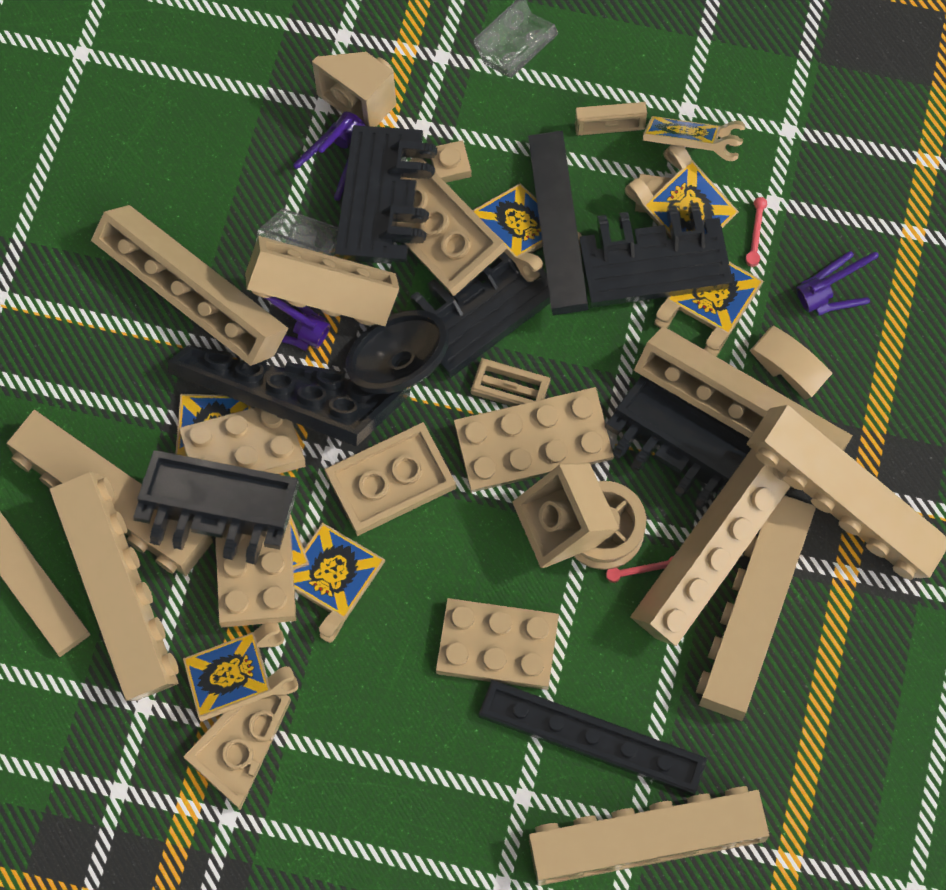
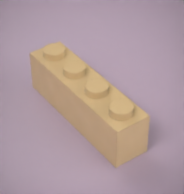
[245,236,399,326]

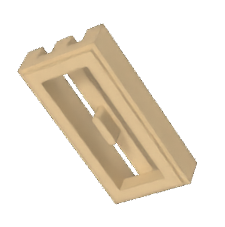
[575,102,647,135]
[471,358,551,406]

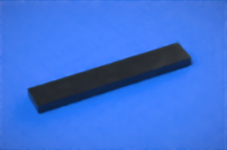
[528,130,589,316]
[479,680,708,796]

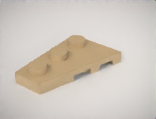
[183,694,291,810]

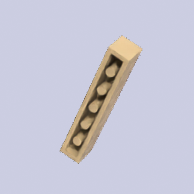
[91,205,288,366]
[634,326,853,451]
[747,405,946,580]
[6,410,213,576]
[630,449,791,646]
[50,472,179,701]
[696,495,816,721]
[529,786,769,886]

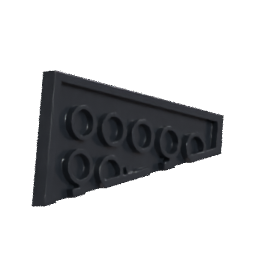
[168,345,411,447]

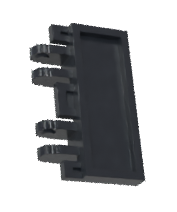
[335,125,438,264]
[579,202,733,308]
[410,252,551,378]
[605,376,752,510]
[133,450,299,565]

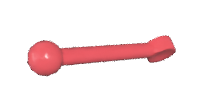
[745,197,768,267]
[606,556,674,583]

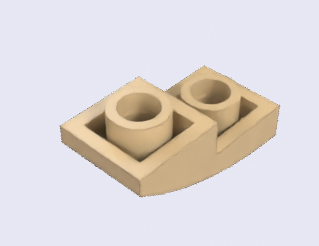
[750,326,832,400]

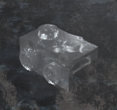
[474,0,558,78]

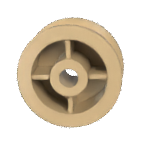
[574,481,646,570]

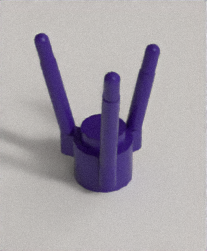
[293,111,365,201]
[796,251,879,316]
[265,296,331,352]

